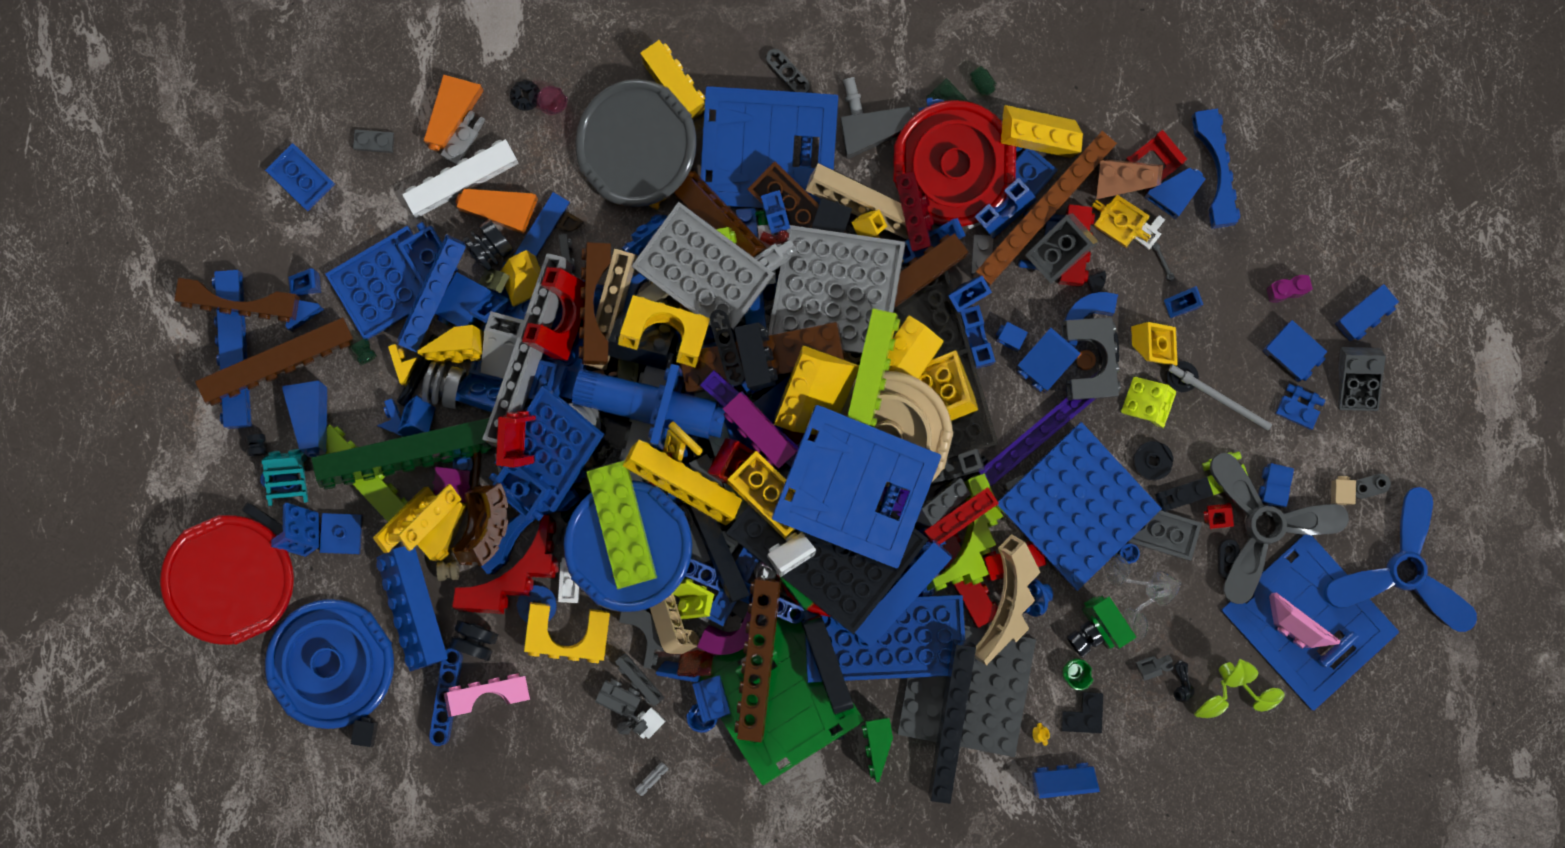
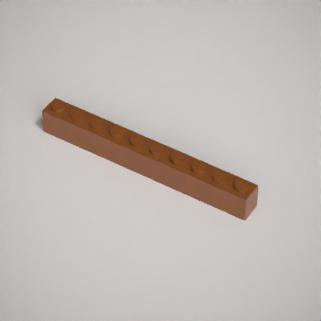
[973,131,1117,287]

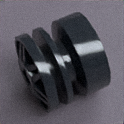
[463,219,514,271]

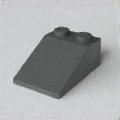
[1025,213,1099,284]

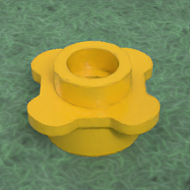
[1033,723,1050,746]

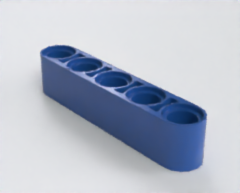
[429,648,463,746]

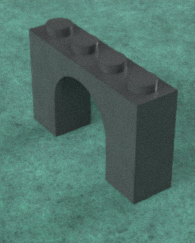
[1061,317,1121,400]

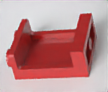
[496,411,536,468]

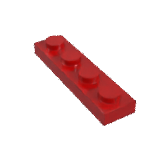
[923,487,999,544]

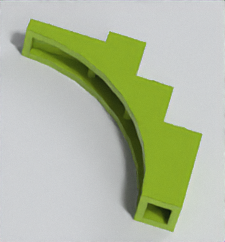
[926,473,1003,592]

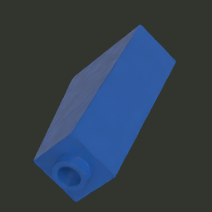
[282,381,327,457]

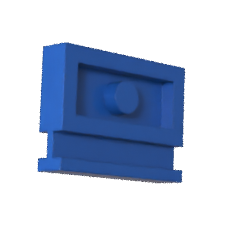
[528,360,568,400]
[692,675,732,723]

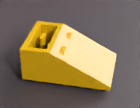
[418,325,484,365]

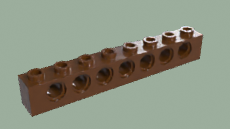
[735,577,781,742]

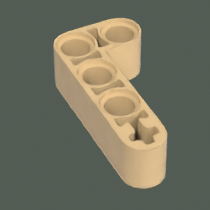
[650,594,699,654]

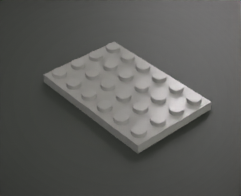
[632,202,775,338]

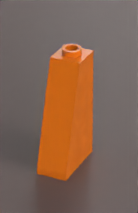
[424,75,483,151]
[455,189,538,234]

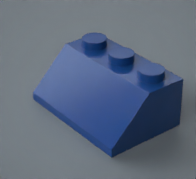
[1032,762,1100,799]

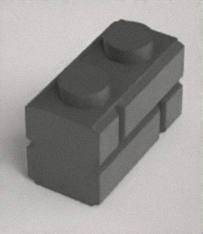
[595,679,642,719]

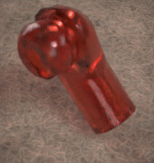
[760,230,789,246]

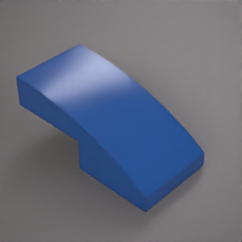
[761,190,790,234]

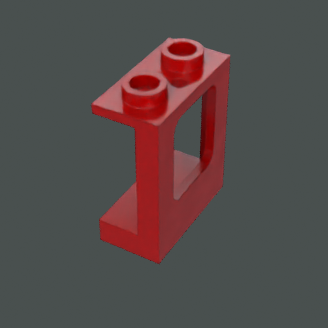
[1125,130,1187,192]

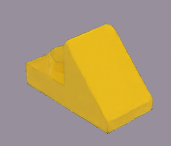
[388,344,418,386]

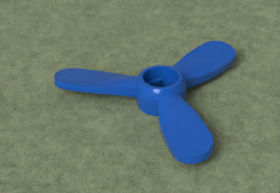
[1326,487,1477,632]

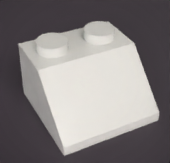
[767,532,816,577]

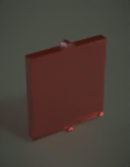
[678,650,714,677]

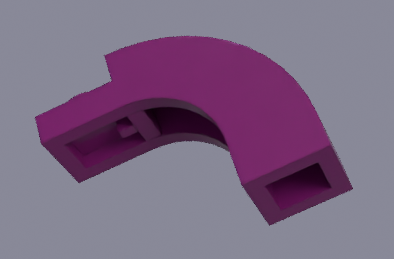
[697,612,760,655]

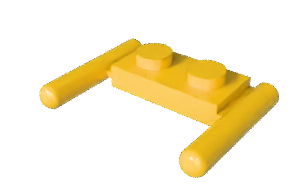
[663,421,703,462]

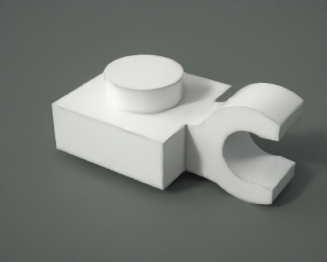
[1134,215,1165,250]

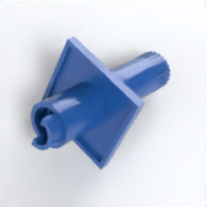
[572,364,725,452]

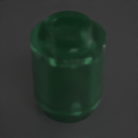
[970,66,997,96]

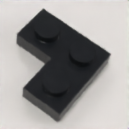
[1061,692,1103,733]

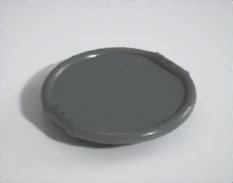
[575,79,696,207]

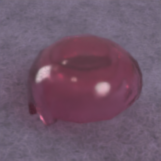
[537,86,568,116]

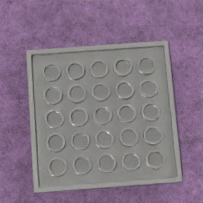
[768,225,905,355]

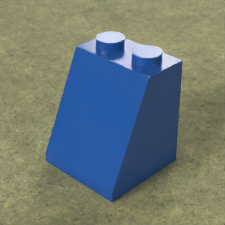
[1016,328,1081,393]

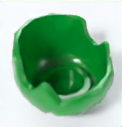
[1062,658,1093,691]

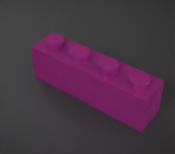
[723,392,797,469]

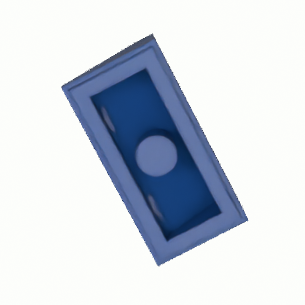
[656,661,702,682]

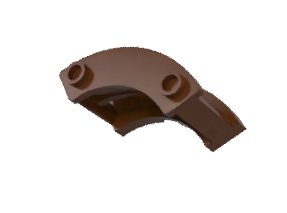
[452,483,508,566]

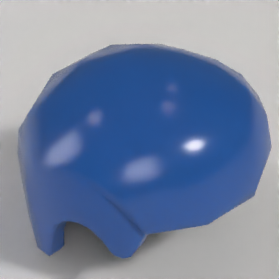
[686,703,718,733]

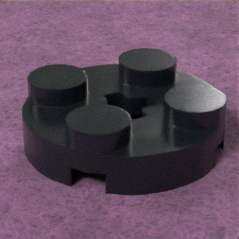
[1133,441,1174,481]

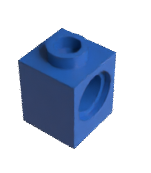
[996,322,1028,352]

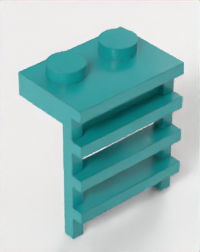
[261,449,309,506]

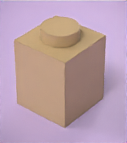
[1331,476,1356,505]

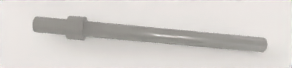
[1168,364,1272,431]

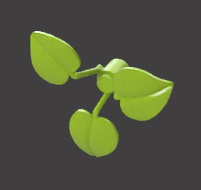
[1194,659,1285,718]

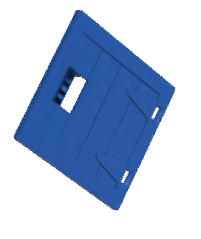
[701,86,838,208]
[772,405,941,568]
[1222,534,1399,711]

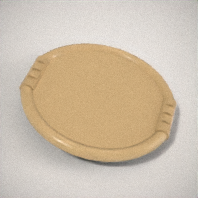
[841,371,954,491]

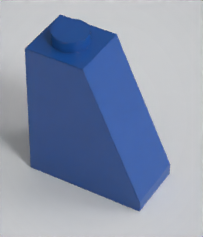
[1144,168,1206,220]

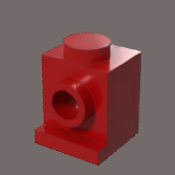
[1203,502,1234,529]

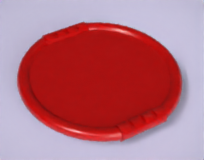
[893,100,1016,227]
[160,515,294,645]

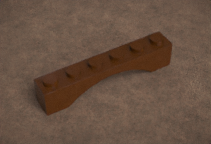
[578,242,611,365]
[174,278,300,323]

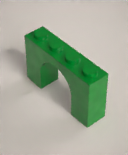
[1081,595,1137,649]

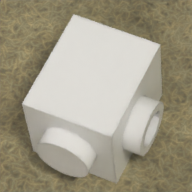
[636,707,666,739]

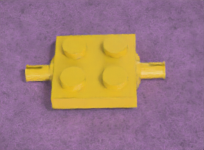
[1092,195,1151,248]

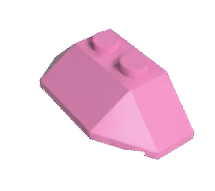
[1269,592,1341,649]

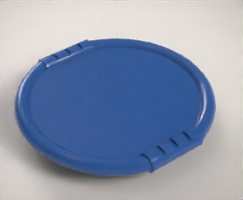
[564,480,692,612]
[265,599,394,729]

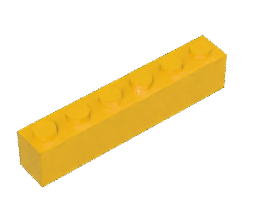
[623,440,742,526]

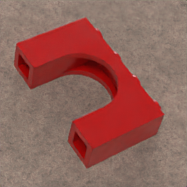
[522,267,584,361]

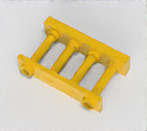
[373,484,462,553]

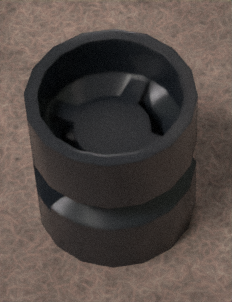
[1067,621,1104,658]

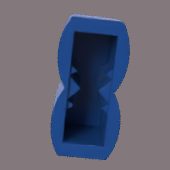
[1258,463,1294,508]

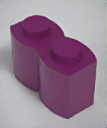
[1266,275,1313,303]

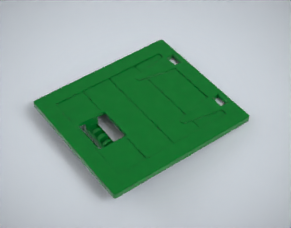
[698,609,864,786]

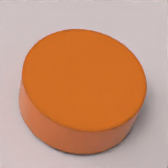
[1075,350,1096,370]

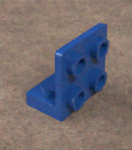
[271,503,319,557]

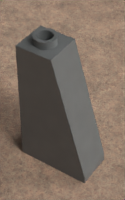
[840,106,915,159]

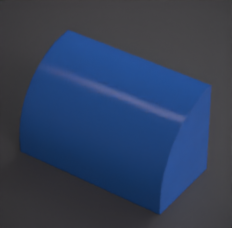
[397,395,435,437]

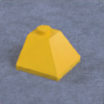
[501,250,541,307]
[1131,322,1177,366]

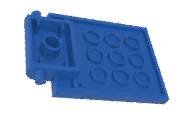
[325,222,458,341]
[489,385,604,521]

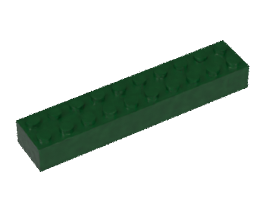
[311,418,497,490]

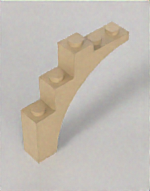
[975,534,1040,666]

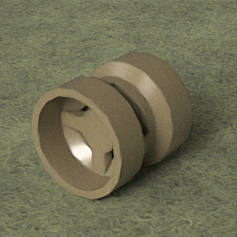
[436,560,459,581]

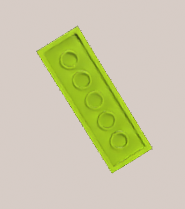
[587,460,657,589]

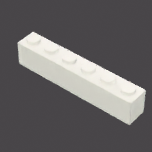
[402,139,519,218]

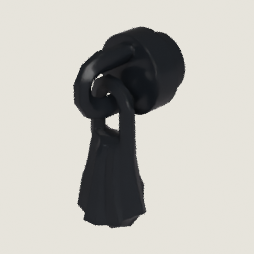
[1174,660,1195,702]

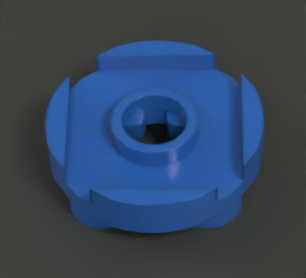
[516,585,557,622]

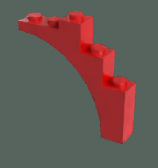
[453,515,559,614]

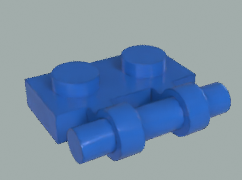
[1275,383,1325,430]

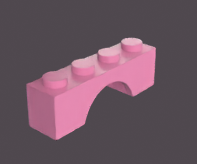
[444,673,530,717]

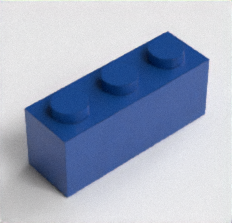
[1335,284,1399,341]

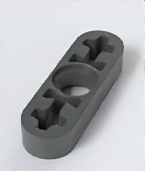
[766,49,809,93]

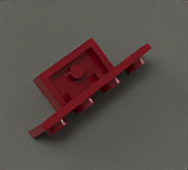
[896,172,934,252]

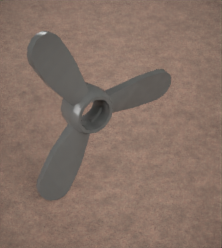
[1210,453,1349,604]

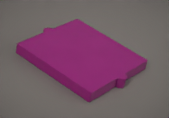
[432,466,471,503]

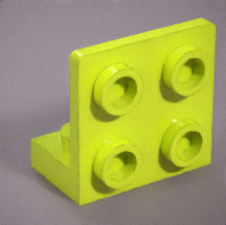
[1121,377,1176,428]
[672,578,714,619]

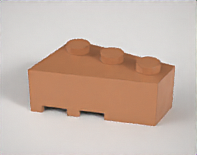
[1096,159,1163,199]

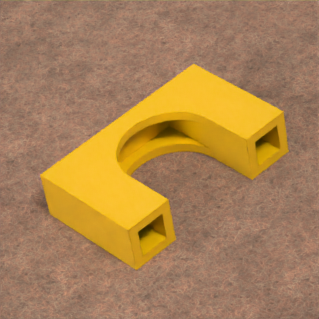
[618,295,710,368]
[524,602,610,663]

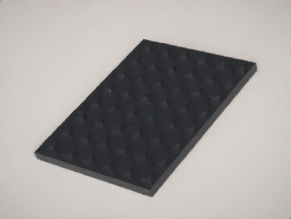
[726,440,929,635]

